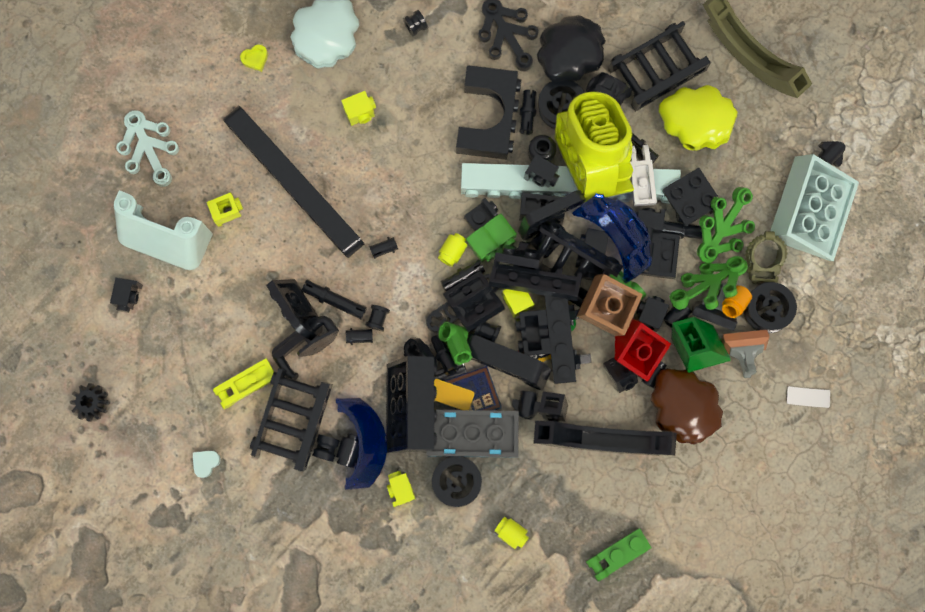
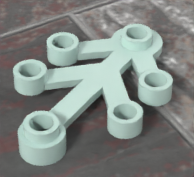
[116,110,179,187]

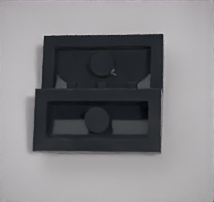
[443,271,505,332]

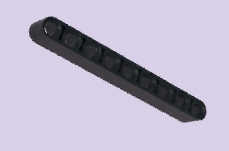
[223,106,364,258]

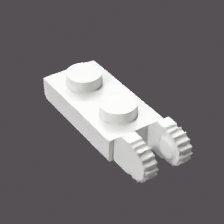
[630,145,657,206]

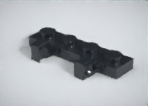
[545,296,592,384]

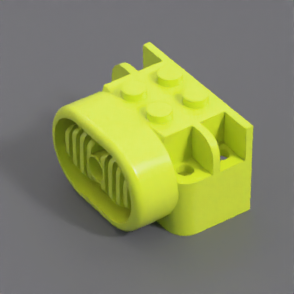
[554,92,634,202]

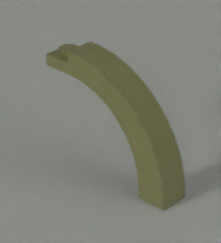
[702,0,812,98]

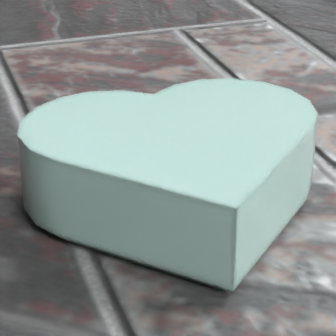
[193,451,221,478]

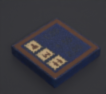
[445,366,502,411]

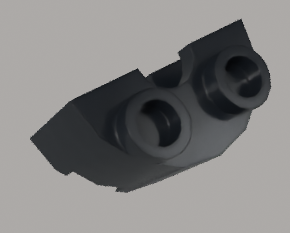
[515,309,551,356]

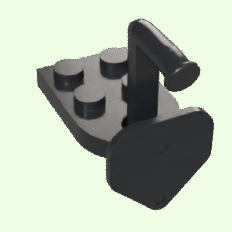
[266,279,339,380]

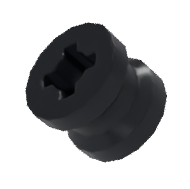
[403,10,428,37]

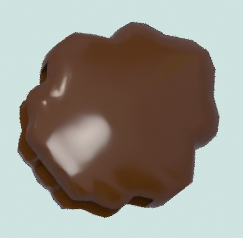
[651,368,723,445]

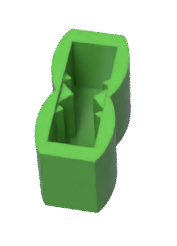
[466,214,517,263]

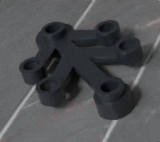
[478,0,539,72]

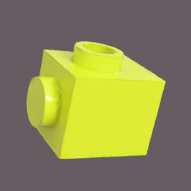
[341,91,376,126]

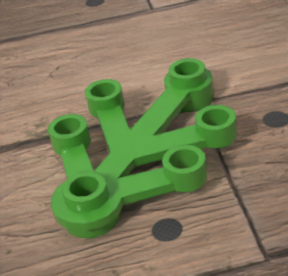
[697,187,755,263]
[669,256,748,310]

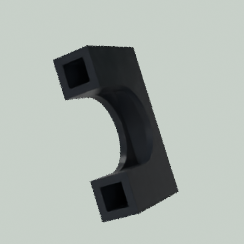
[456,65,522,160]

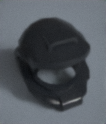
[586,72,632,107]

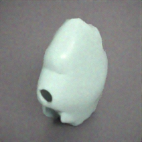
[291,0,359,69]

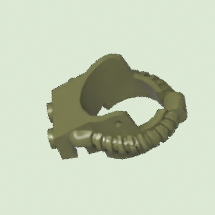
[745,231,788,284]

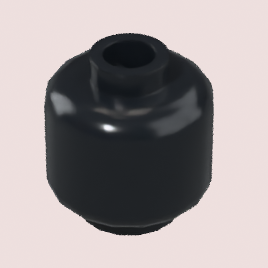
[528,135,557,162]

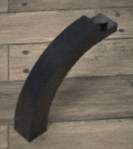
[533,421,677,456]

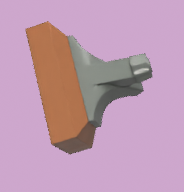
[722,330,769,378]

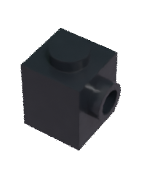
[636,296,669,332]

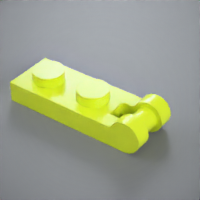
[213,358,275,409]

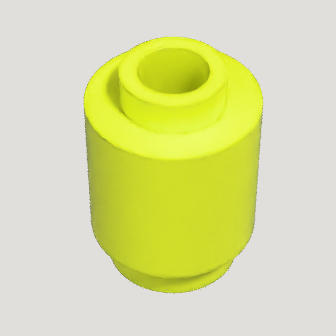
[438,233,468,267]
[494,517,529,549]

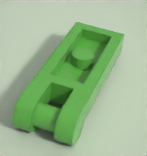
[586,528,652,581]

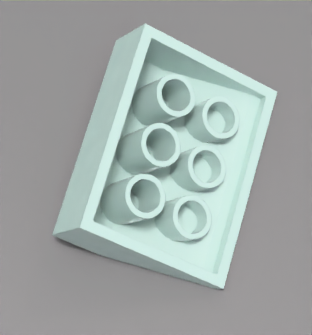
[771,154,859,261]

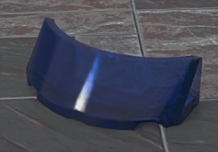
[572,194,652,283]
[335,398,387,490]

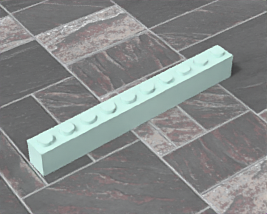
[461,163,680,204]

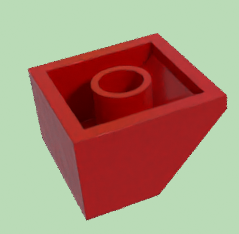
[615,318,671,382]

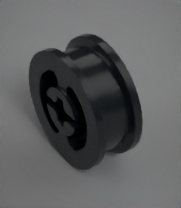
[538,80,584,129]
[743,282,797,334]
[432,456,482,507]

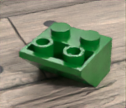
[671,317,731,373]

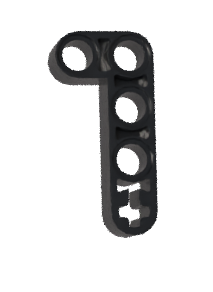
[467,333,552,391]

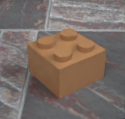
[577,274,643,336]

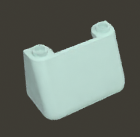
[114,190,213,270]

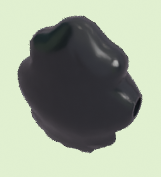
[537,15,606,81]

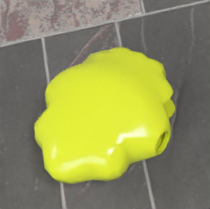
[658,85,738,151]

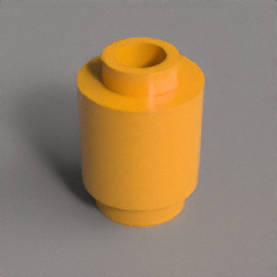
[722,285,752,318]

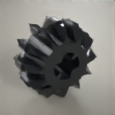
[70,383,110,422]

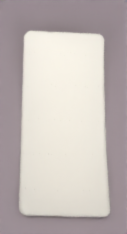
[787,386,830,408]

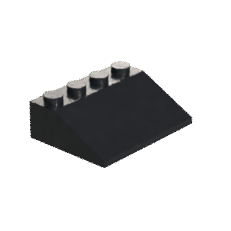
[386,356,437,453]

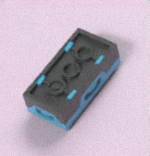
[427,410,519,458]

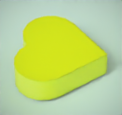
[240,44,268,72]

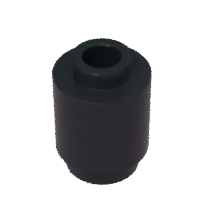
[336,433,364,468]

